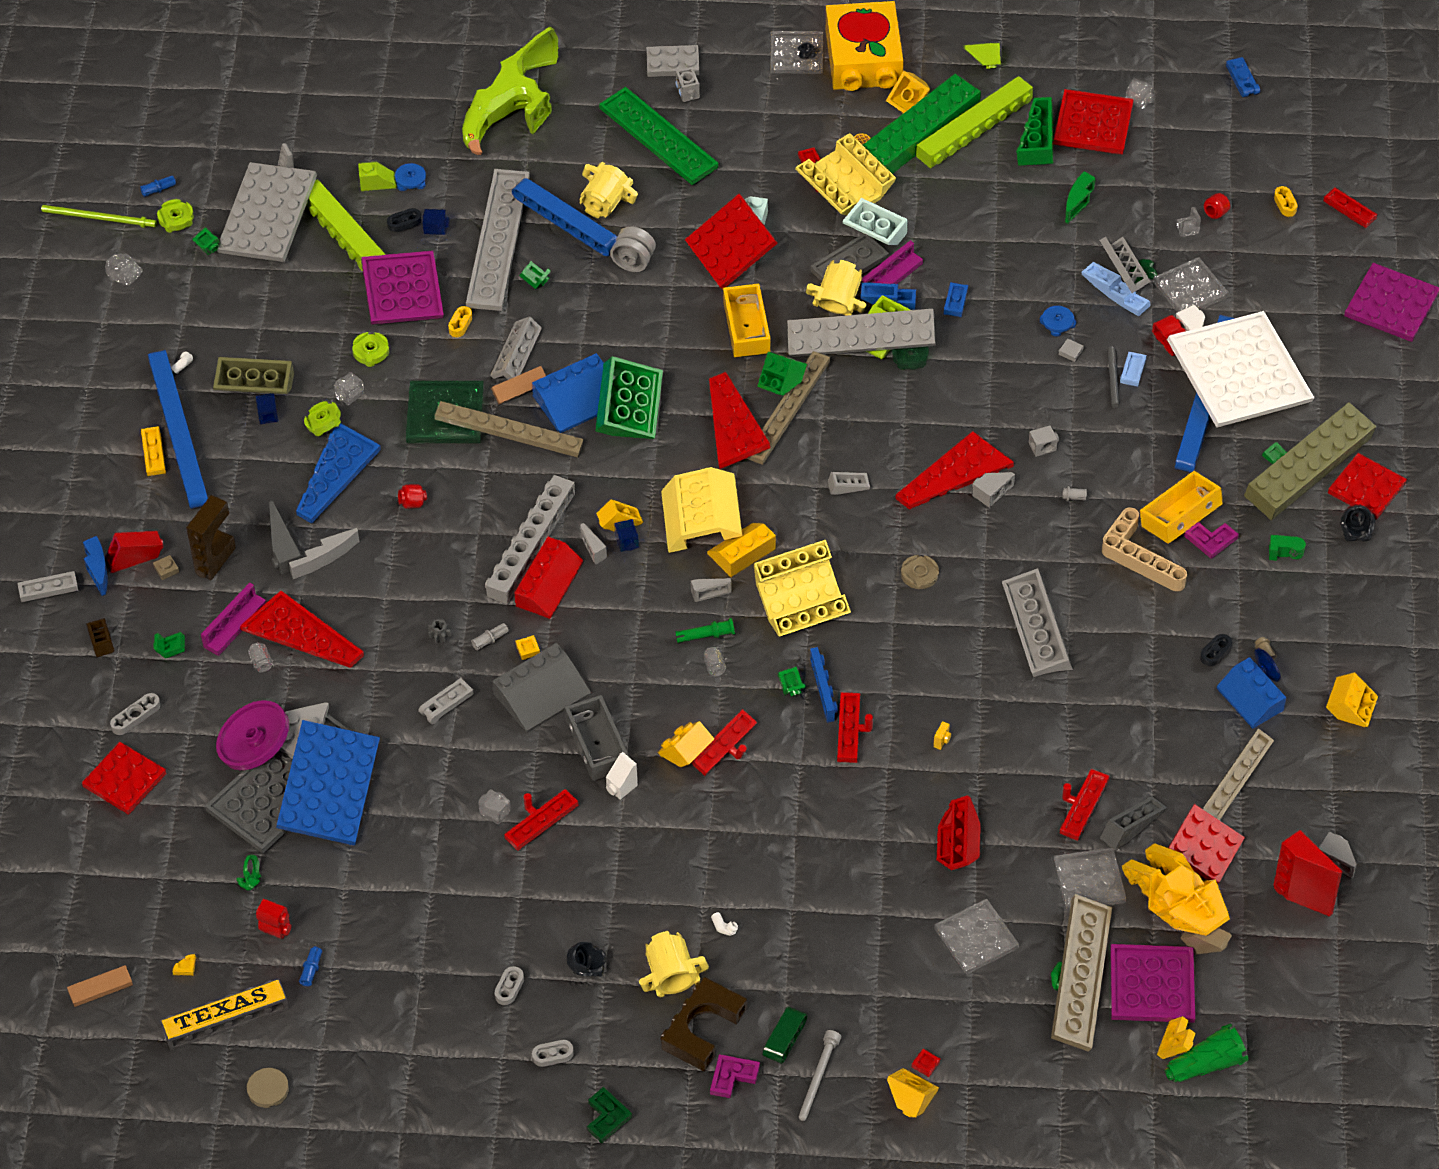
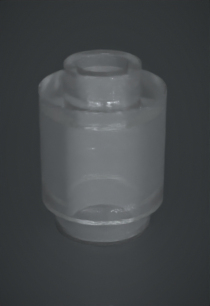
[248,643,272,673]
[703,647,727,676]

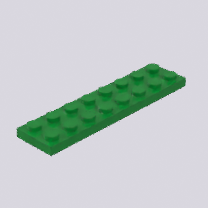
[599,87,718,185]

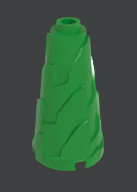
[1164,1023,1248,1083]

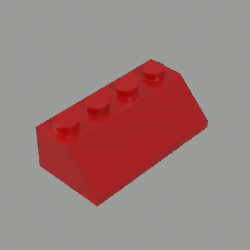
[514,537,583,619]

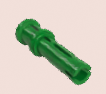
[675,618,735,643]

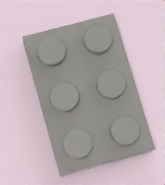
[646,45,699,77]

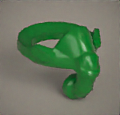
[236,854,261,891]

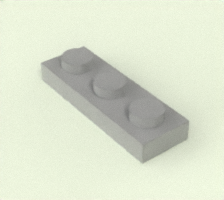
[18,571,78,602]

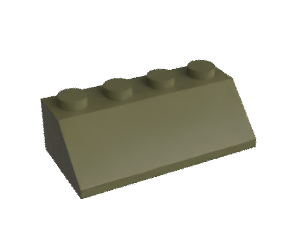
[213,357,294,394]

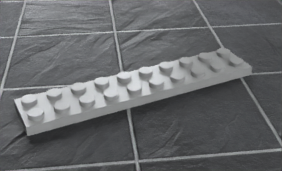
[466,169,530,311]

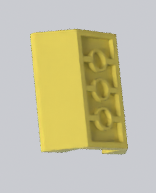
[796,133,896,215]
[661,467,742,553]
[754,540,851,637]

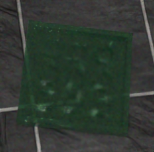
[406,381,484,443]

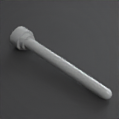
[799,1030,841,1121]

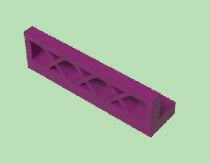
[860,240,923,294]
[201,582,267,656]

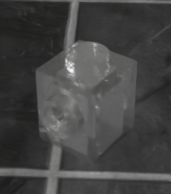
[1126,78,1154,109]
[334,372,365,405]
[478,789,511,825]

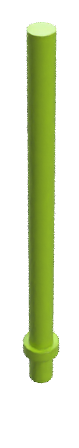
[41,205,157,228]

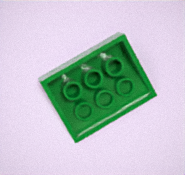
[595,356,663,439]

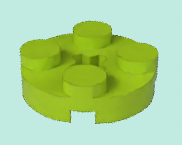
[157,199,194,232]
[352,332,389,367]
[304,401,341,436]

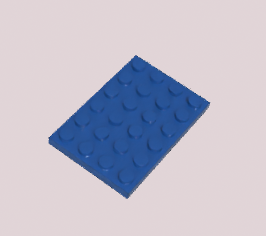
[276,720,380,846]

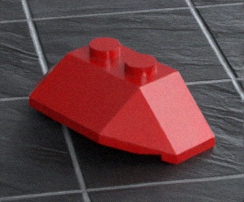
[937,795,980,870]

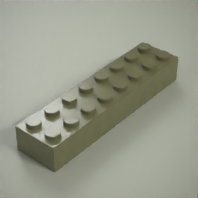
[1244,402,1376,520]

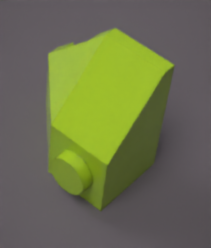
[963,43,1001,68]
[358,161,396,191]

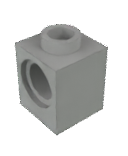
[1029,426,1059,457]

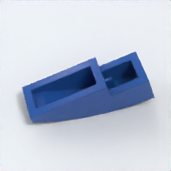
[861,283,916,310]
[83,536,108,596]

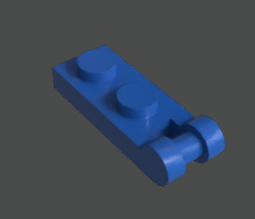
[1226,57,1260,97]

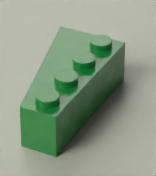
[1016,97,1053,166]

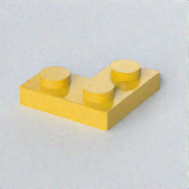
[1157,1016,1196,1059]

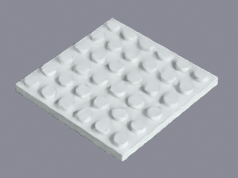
[1167,311,1314,427]

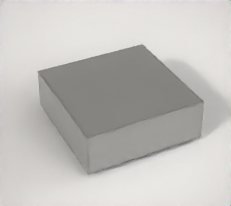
[1059,339,1084,362]

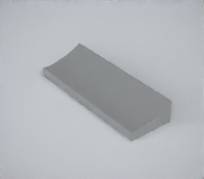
[1002,568,1073,677]

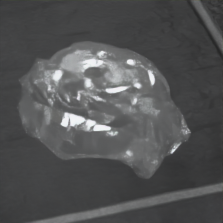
[105,253,143,286]

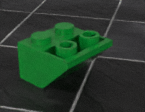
[757,351,807,396]

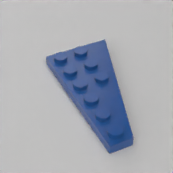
[296,423,381,524]

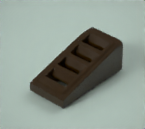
[86,618,115,657]

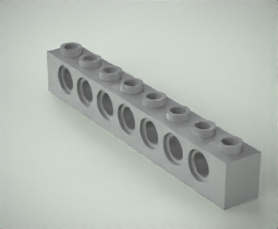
[485,475,575,604]

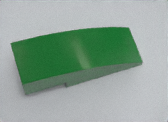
[1065,171,1095,224]

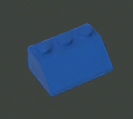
[1217,657,1286,729]

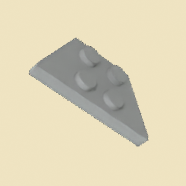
[279,702,329,759]

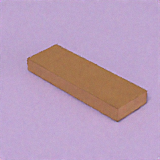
[491,366,546,405]
[67,965,133,1007]

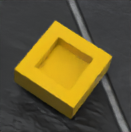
[515,635,540,660]
[934,721,951,750]

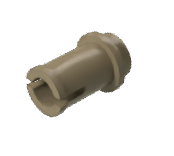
[1255,637,1277,663]

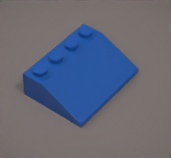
[532,353,604,433]

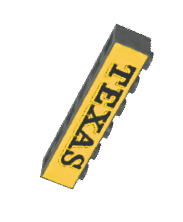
[160,979,289,1051]

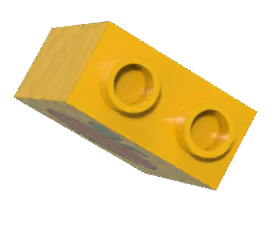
[825,1,903,91]

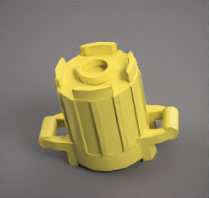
[580,162,638,218]
[806,260,866,316]
[639,931,709,997]

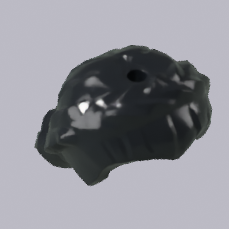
[1340,504,1375,542]
[567,942,606,977]

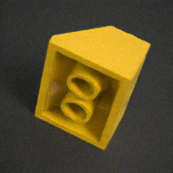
[707,523,776,577]

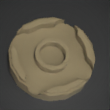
[901,555,939,589]
[247,1068,289,1108]

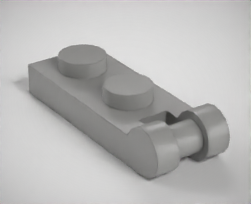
[418,678,474,724]

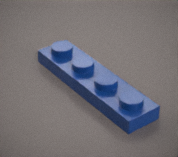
[810,647,838,722]

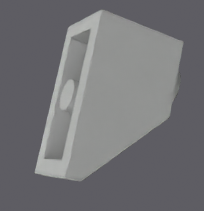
[972,472,1015,508]
[1319,832,1356,878]

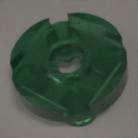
[892,346,929,370]

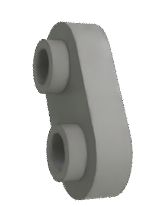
[495,966,524,1005]
[532,1040,574,1067]

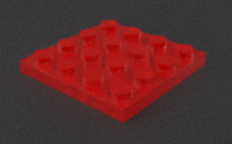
[1053,89,1134,154]
[685,194,778,290]

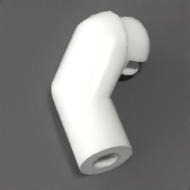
[171,352,193,374]
[711,912,738,936]

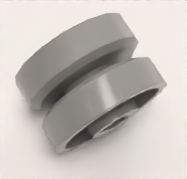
[610,226,656,272]

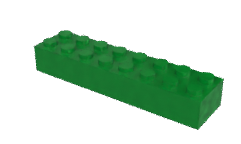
[863,74,981,174]

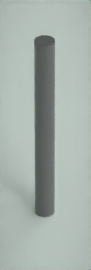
[1108,346,1119,408]

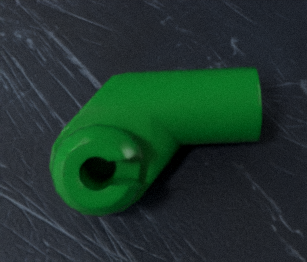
[1051,962,1062,991]

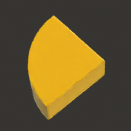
[172,954,196,976]

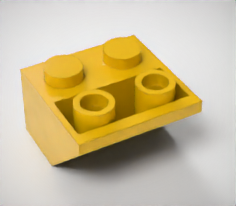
[1326,672,1378,727]
[657,721,714,767]

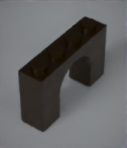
[186,495,236,580]
[660,977,747,1072]

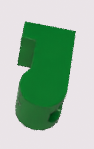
[1269,535,1306,561]

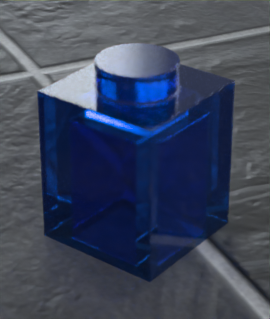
[423,209,450,235]
[256,393,278,424]
[614,519,639,552]

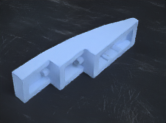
[1082,262,1150,316]

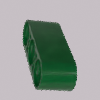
[762,1006,808,1064]

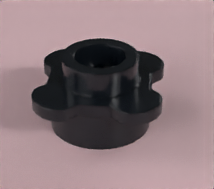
[798,42,816,59]

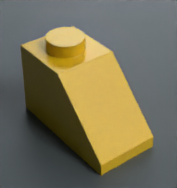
[596,499,643,532]

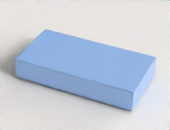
[1120,352,1147,387]

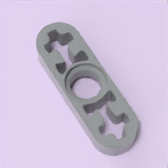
[110,693,161,735]

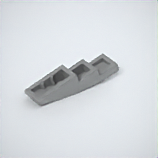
[289,528,359,579]

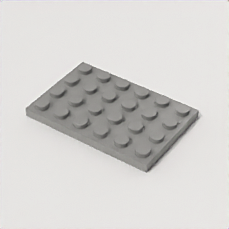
[217,162,317,262]

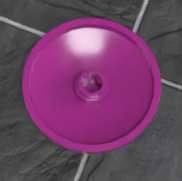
[216,700,289,770]

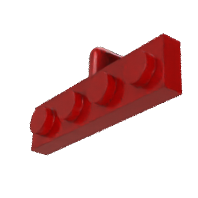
[837,692,873,763]
[691,709,757,776]
[1060,769,1109,841]
[504,789,579,851]

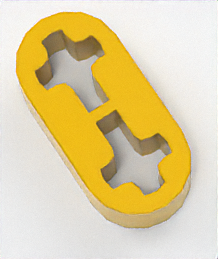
[1274,186,1297,217]
[448,306,472,337]

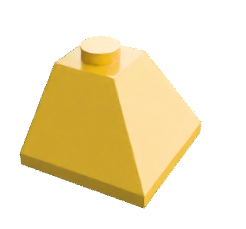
[886,71,930,113]
[887,1068,939,1118]

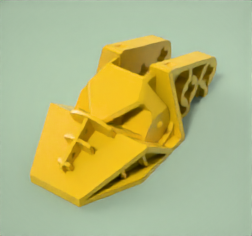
[1122,844,1230,936]

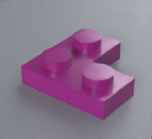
[1184,522,1239,559]
[710,1054,760,1098]

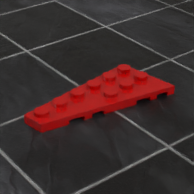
[709,372,771,469]
[896,431,1014,509]
[240,591,364,668]

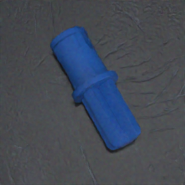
[140,176,176,197]
[299,946,322,987]

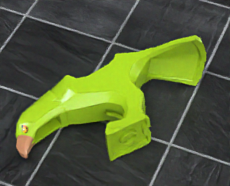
[462,27,558,155]

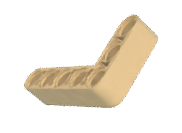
[1102,508,1187,591]

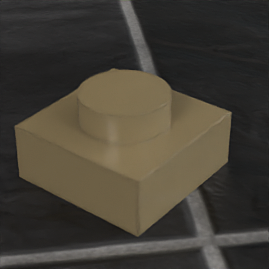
[153,555,179,580]

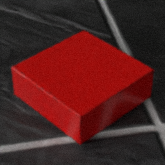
[912,1049,941,1077]

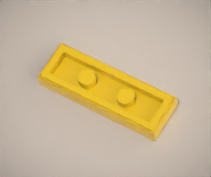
[141,426,166,476]

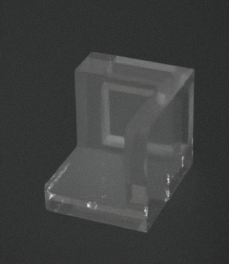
[1176,207,1201,237]

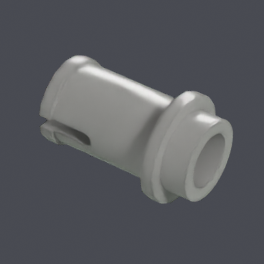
[1062,486,1087,501]

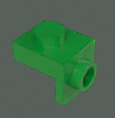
[192,227,220,256]
[519,261,551,289]
[153,632,185,659]
[777,667,806,697]

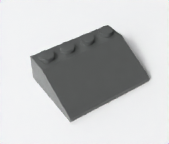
[492,643,591,733]

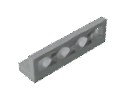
[1100,237,1151,293]
[490,316,542,380]

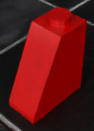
[105,531,163,573]

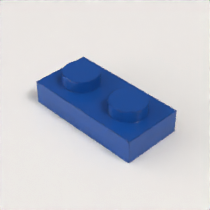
[944,282,968,317]

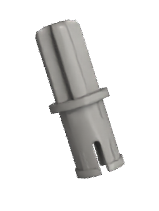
[471,623,509,651]

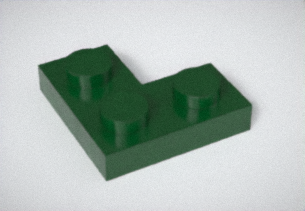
[587,1087,632,1144]

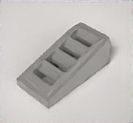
[278,143,294,168]
[828,472,870,495]
[580,523,607,564]
[690,578,732,602]

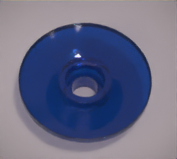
[1254,648,1281,682]

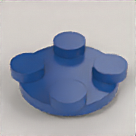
[395,163,426,191]
[1040,306,1076,337]

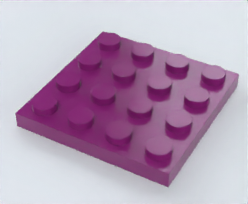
[361,251,444,325]
[1344,263,1439,342]
[1110,944,1195,1023]

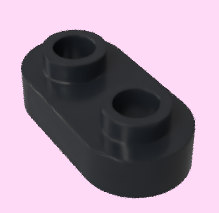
[387,208,422,232]
[1200,634,1232,666]

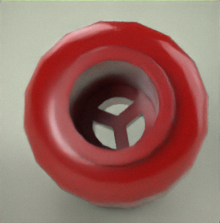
[1204,193,1230,219]
[398,484,427,509]

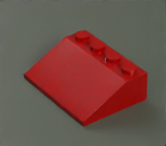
[1273,830,1342,917]

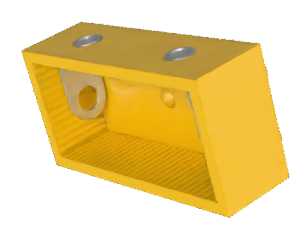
[723,284,770,357]
[1140,471,1223,544]

